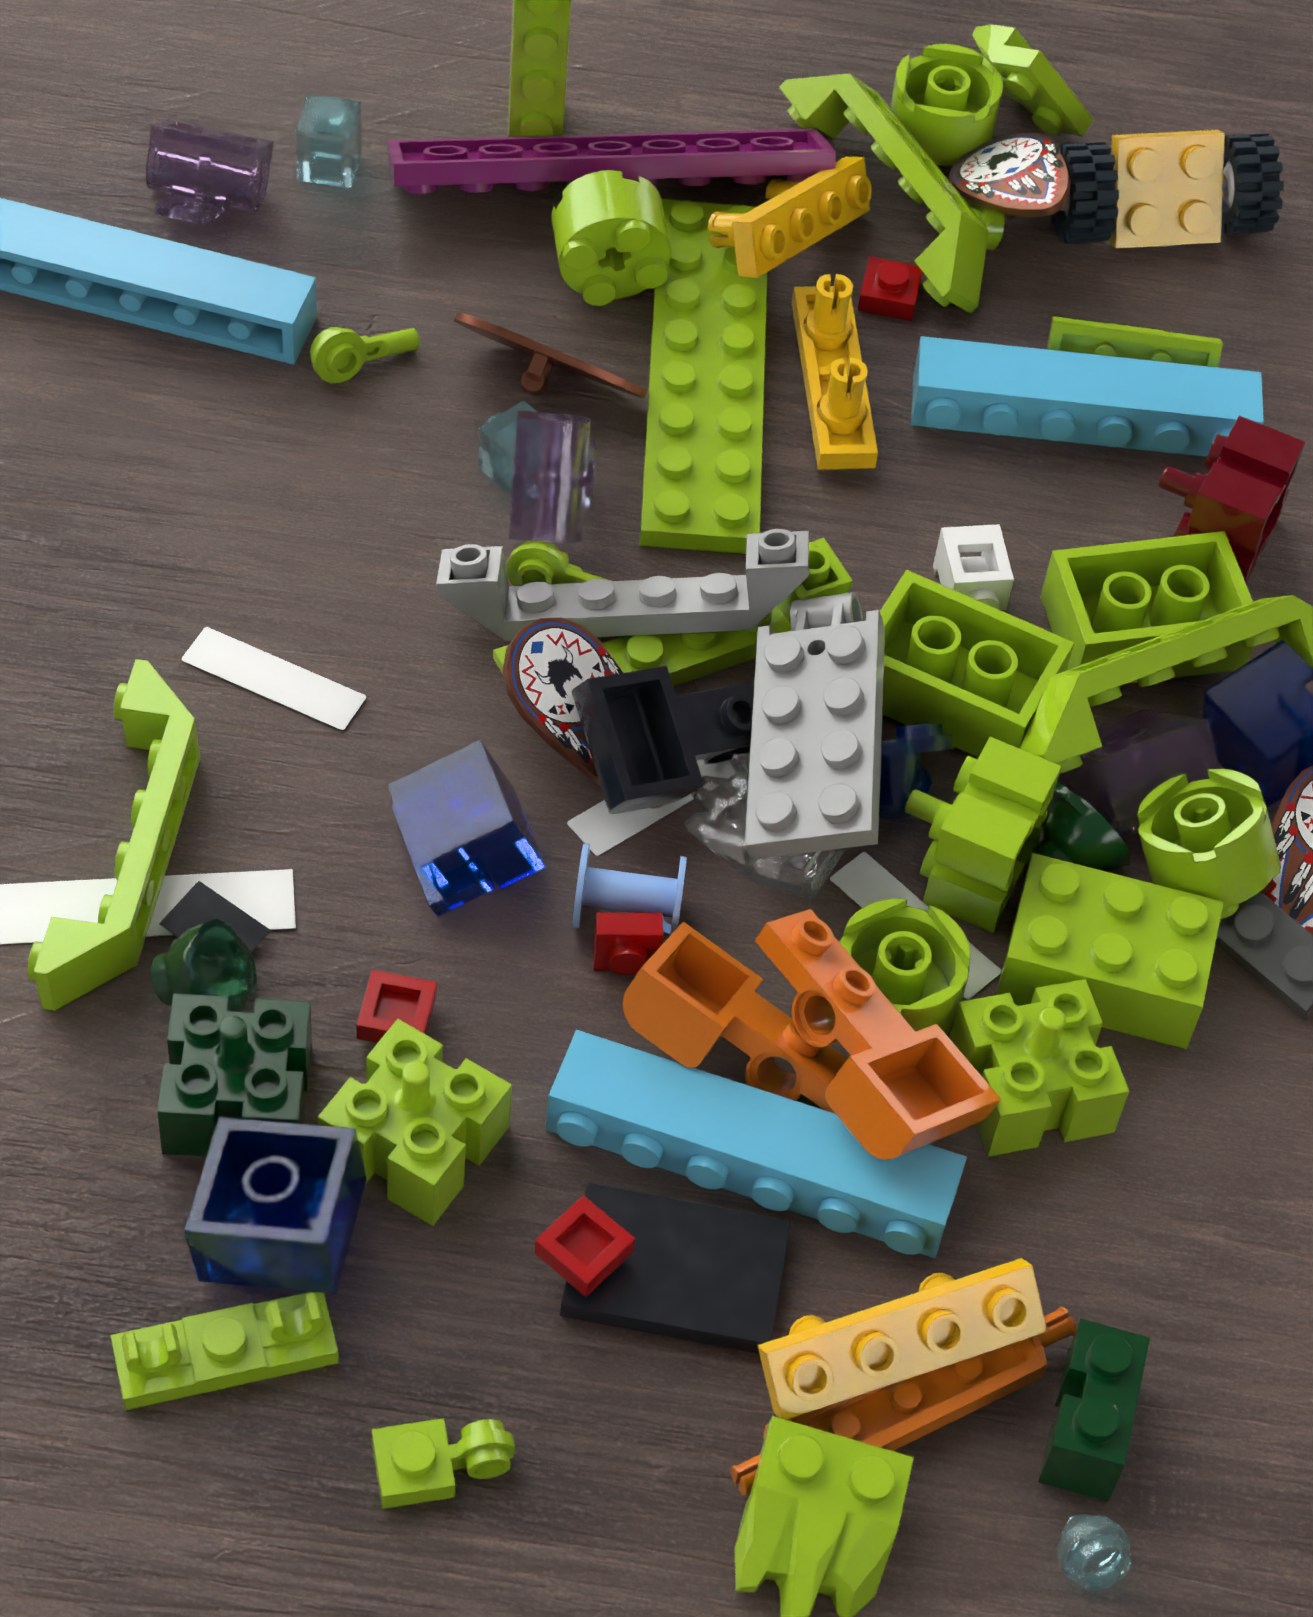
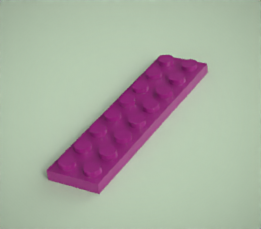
[387,128,836,194]

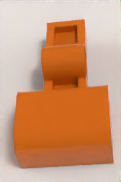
[755,909,1001,1160]
[623,922,848,1114]

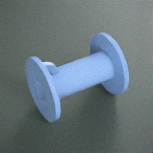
[572,844,687,936]

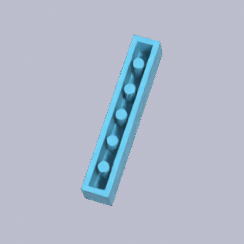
[0,198,317,365]
[911,336,1264,457]
[546,1030,967,1258]

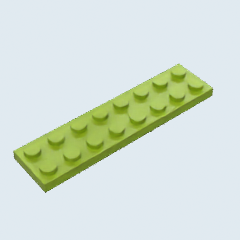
[639,199,767,554]

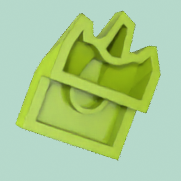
[972,24,1094,137]
[735,1416,914,1617]

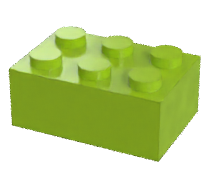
[1040,531,1254,684]
[880,569,1075,757]
[996,853,1223,1049]

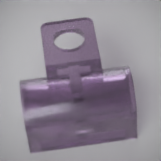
[146,119,274,225]
[509,410,596,543]

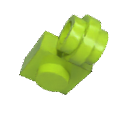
[372,1418,516,1509]

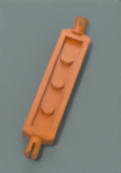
[730,1307,1076,1496]

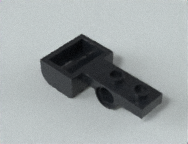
[571,666,754,814]

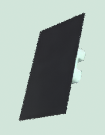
[159,881,271,974]

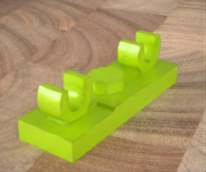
[1047,316,1223,368]
[111,1289,339,1410]

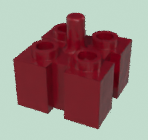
[1158,416,1305,584]

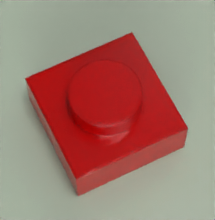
[857,256,923,321]
[593,913,663,975]
[356,970,437,1043]
[534,1195,635,1297]

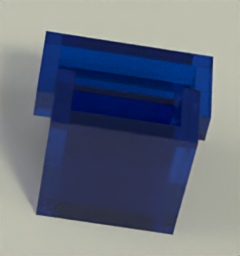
[1201,639,1313,808]
[387,740,546,917]

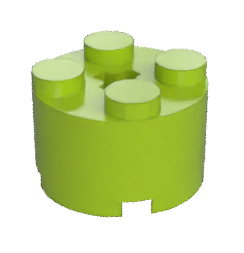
[890,44,1003,166]
[551,170,671,306]
[1137,769,1281,919]
[839,898,970,1034]

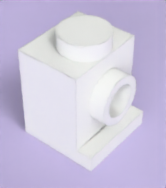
[933,524,1014,610]

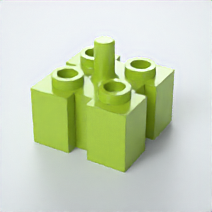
[905,737,1062,933]
[949,979,1130,1157]
[318,1019,512,1226]

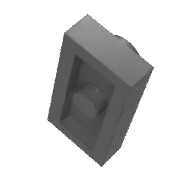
[1215,892,1313,1020]

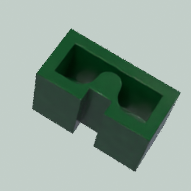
[1038,1318,1150,1502]

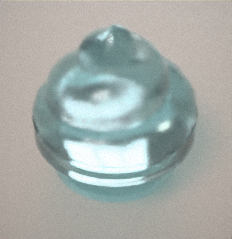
[1057,1514,1131,1591]

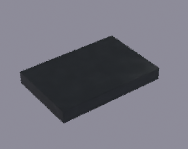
[560,1183,791,1354]

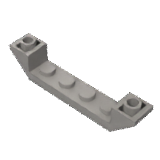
[436,529,809,641]

